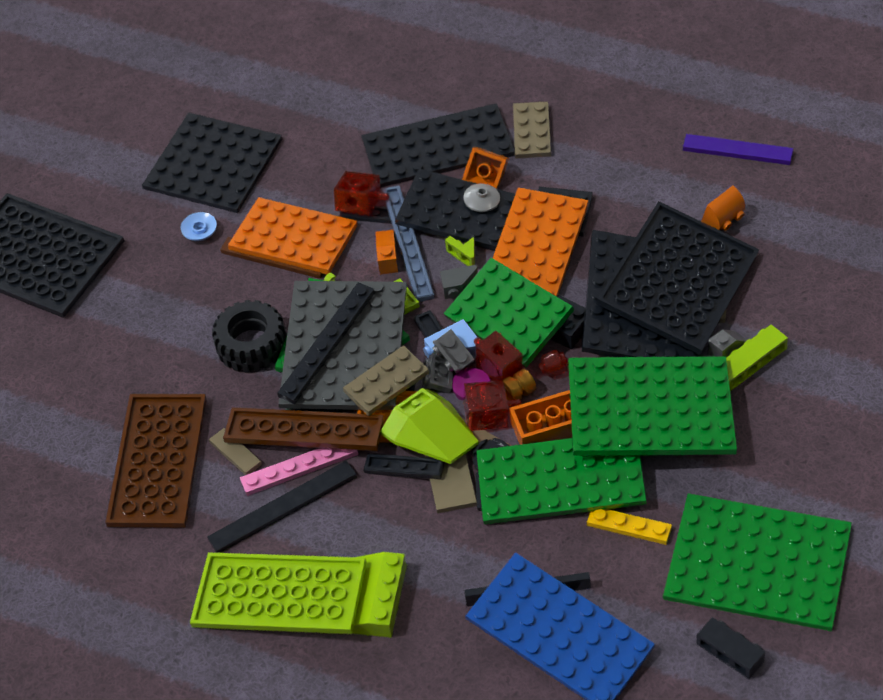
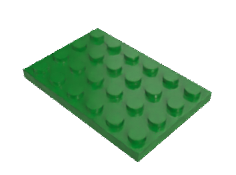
[443,258,574,368]

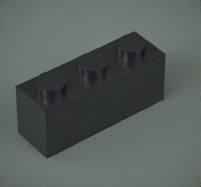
[697,617,765,679]

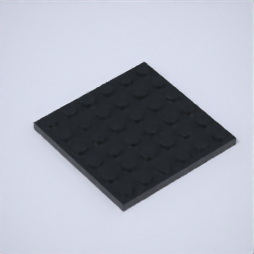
[142,112,282,213]

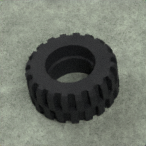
[212,300,286,372]

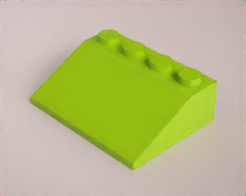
[352,552,407,638]

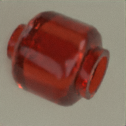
[539,350,568,378]

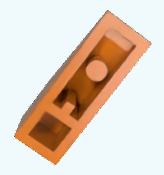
[376,230,398,275]

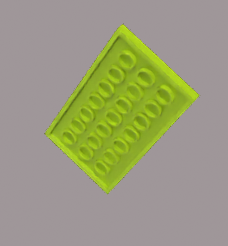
[190,553,367,634]

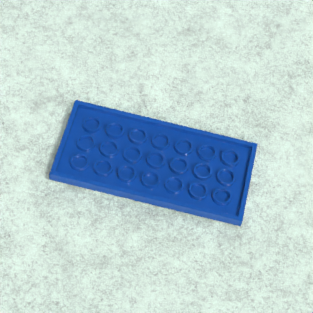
[466,552,655,700]

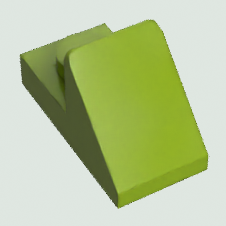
[445,236,475,266]

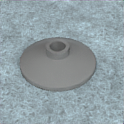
[464,184,500,212]

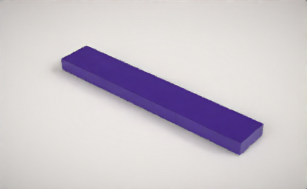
[683,134,793,165]

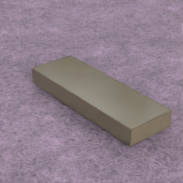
[209,428,262,475]

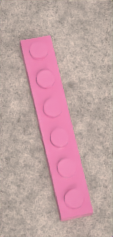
[240,448,358,496]

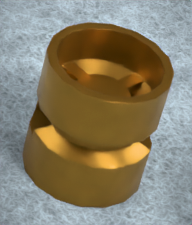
[499,369,536,404]

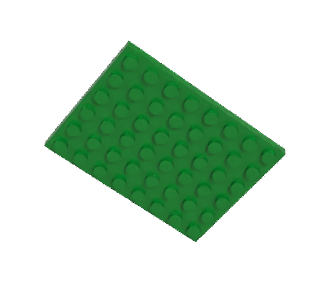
[568,356,737,456]
[663,493,852,631]

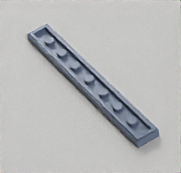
[382,185,434,302]

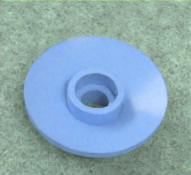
[181,212,217,241]

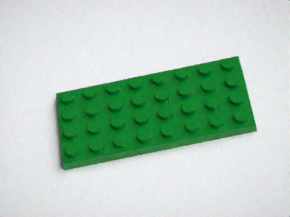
[476,438,646,525]

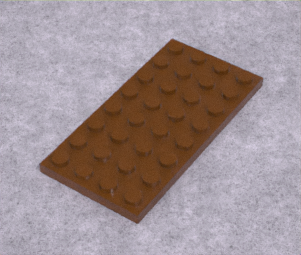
[105,394,207,528]

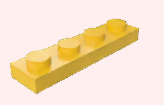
[587,509,672,545]

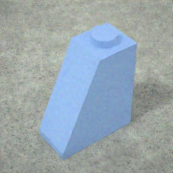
[423,319,484,358]

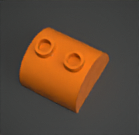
[701,185,745,231]

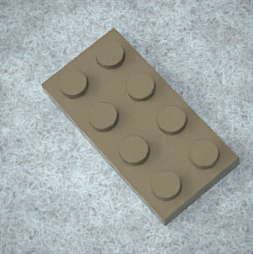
[513,101,551,159]
[343,345,429,416]

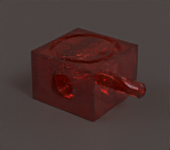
[334,171,389,216]
[474,331,522,388]
[463,381,521,431]

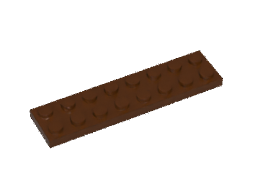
[223,407,384,451]

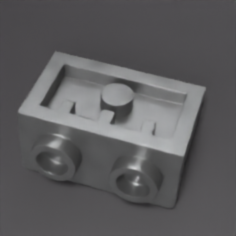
[432,329,475,374]
[421,352,453,393]

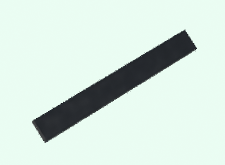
[207,461,357,553]

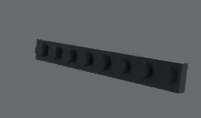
[277,282,375,404]

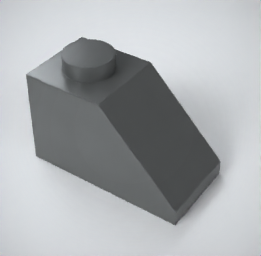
[440,265,478,299]

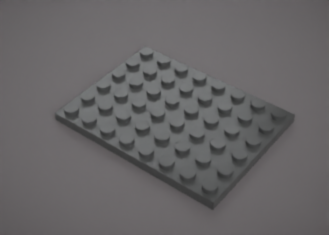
[278,281,407,410]

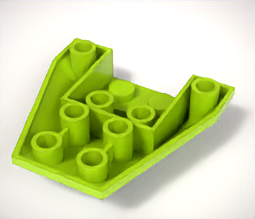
[381,388,479,464]

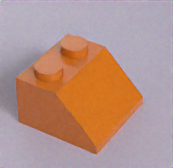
[462,147,509,189]

